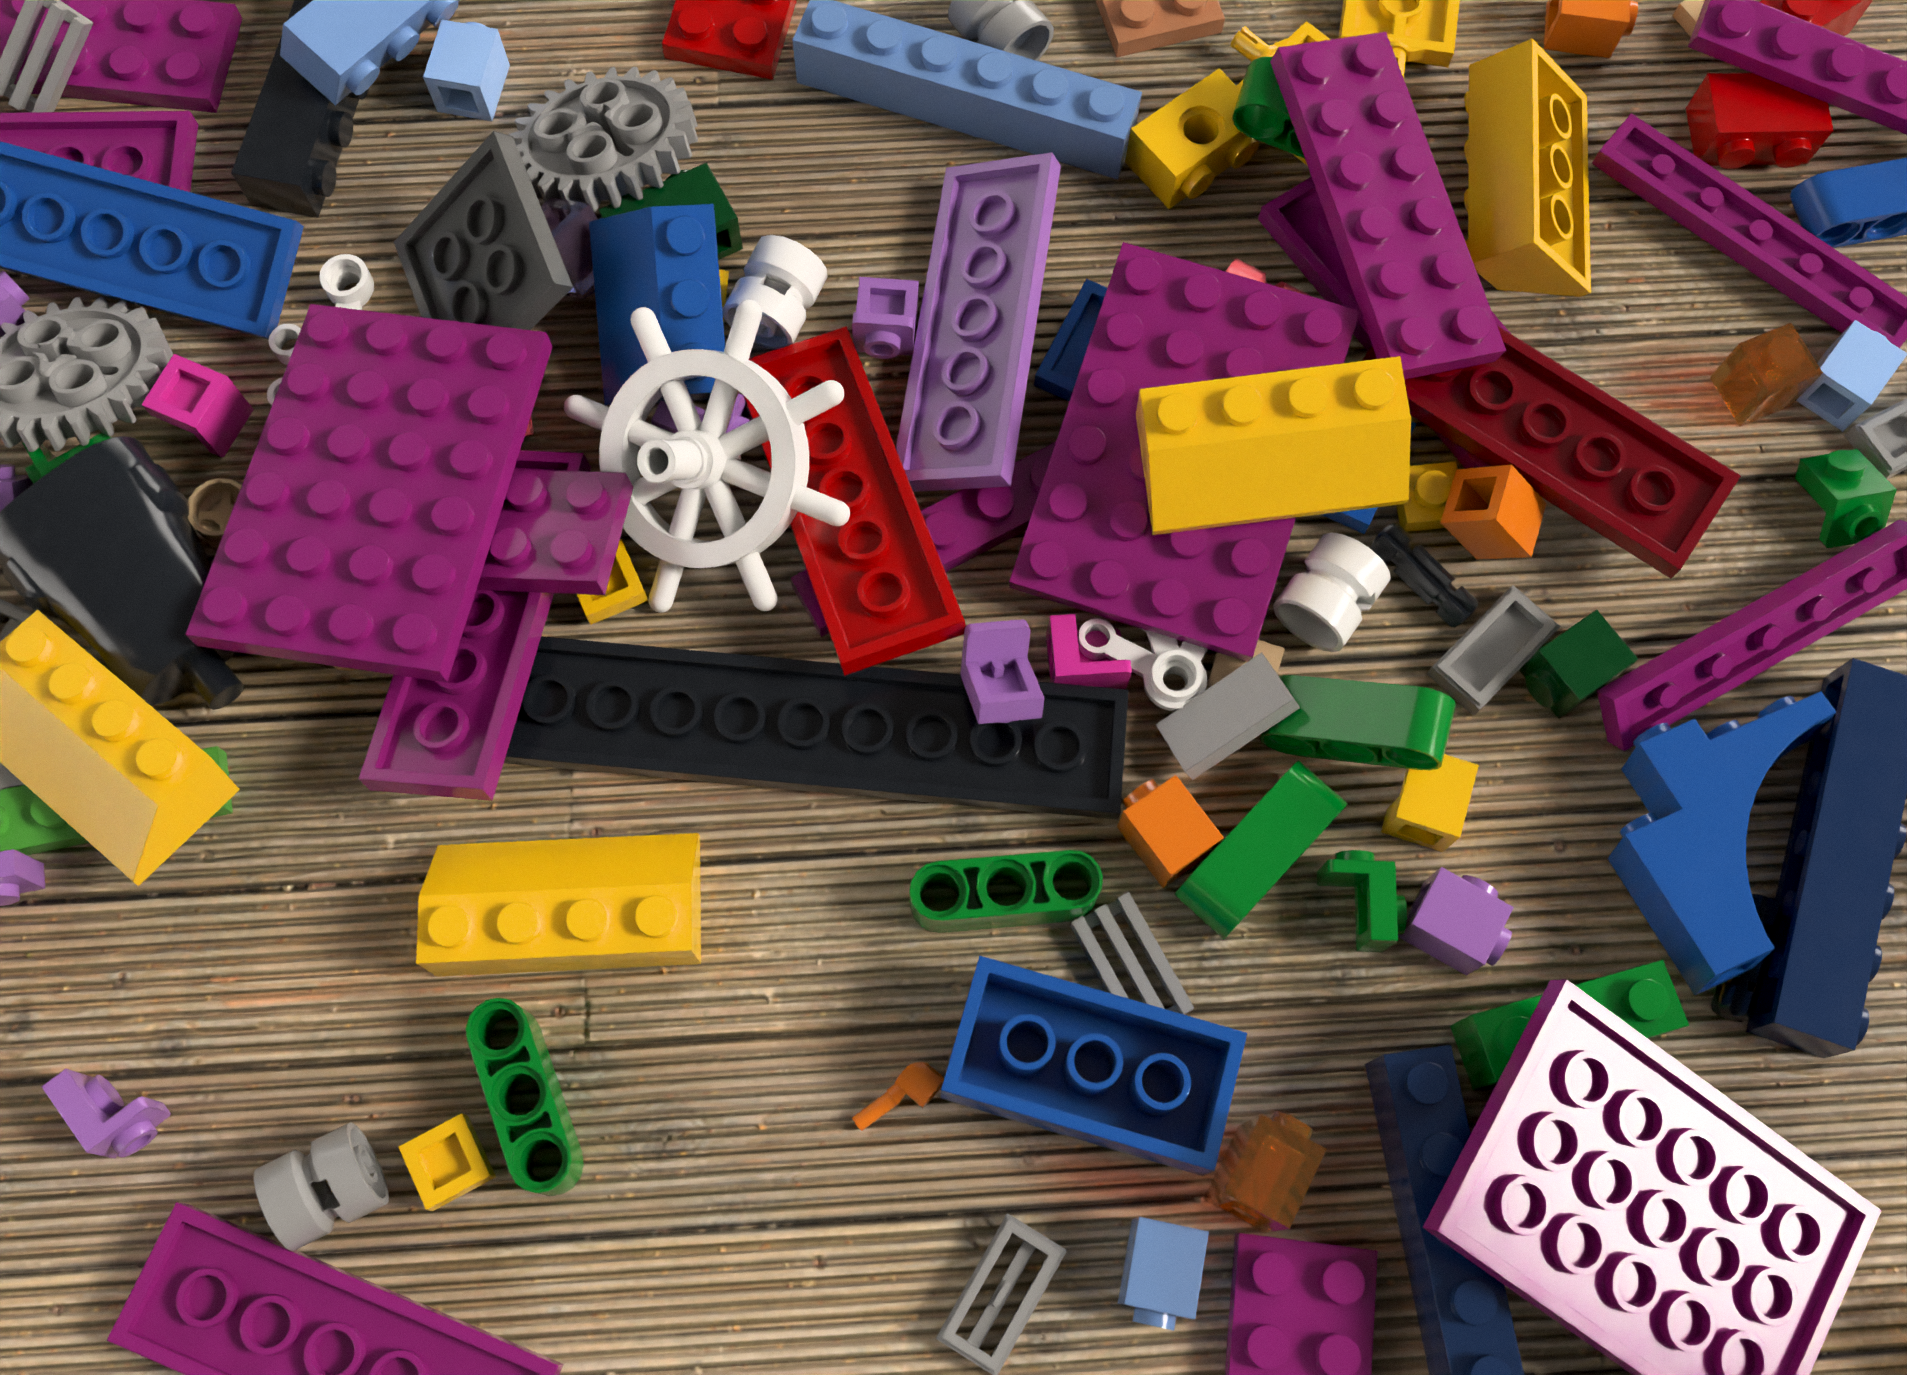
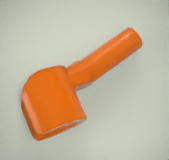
[852,1062,944,1131]

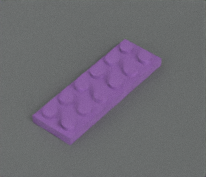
[896,152,1061,492]

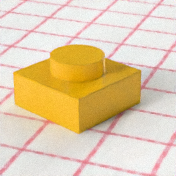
[1396,461,1457,532]
[577,539,648,625]
[398,1113,496,1211]

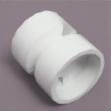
[722,235,828,350]
[1273,532,1391,652]

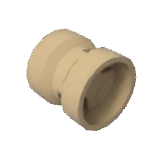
[188,478,242,552]

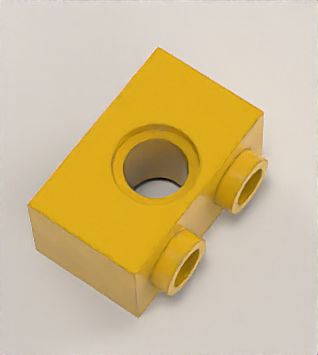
[1125,68,1259,209]

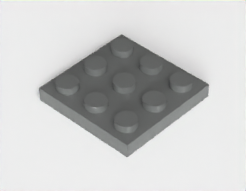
[394,131,573,330]

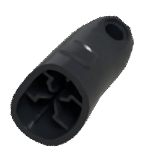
[0,436,244,710]

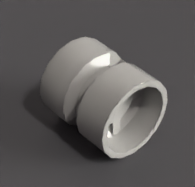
[948,0,1054,61]
[253,1122,389,1251]

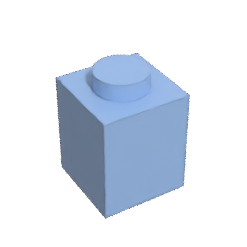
[423,20,510,121]
[1792,320,1907,432]

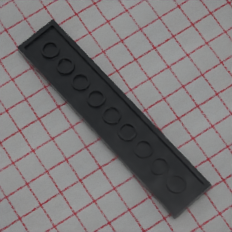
[504,636,1129,820]

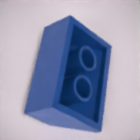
[589,204,725,406]

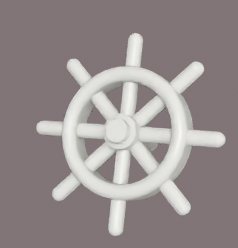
[564,299,850,613]

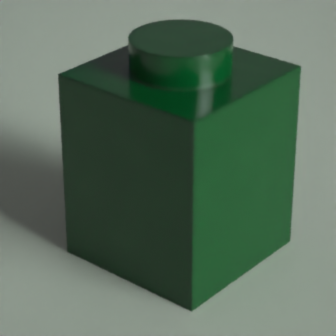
[1519,609,1638,719]

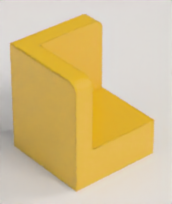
[1381,754,1479,852]

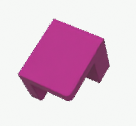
[141,354,254,457]
[1046,614,1132,689]

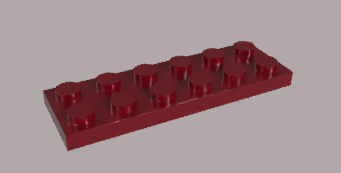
[1362,326,1741,579]

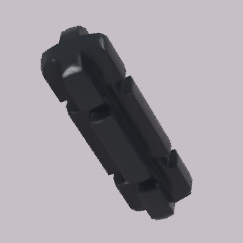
[1371,523,1478,628]
[1711,894,1783,1022]

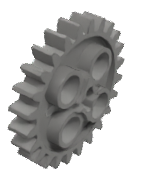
[508,67,698,212]
[0,296,173,452]

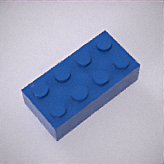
[940,955,1247,1176]

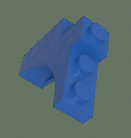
[1607,691,1836,995]

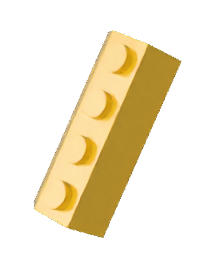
[1464,38,1591,297]
[1136,356,1411,535]
[0,609,240,886]
[416,833,701,977]

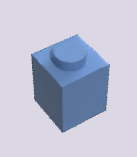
[1118,1217,1209,1331]

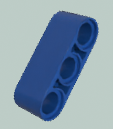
[1789,158,1907,248]

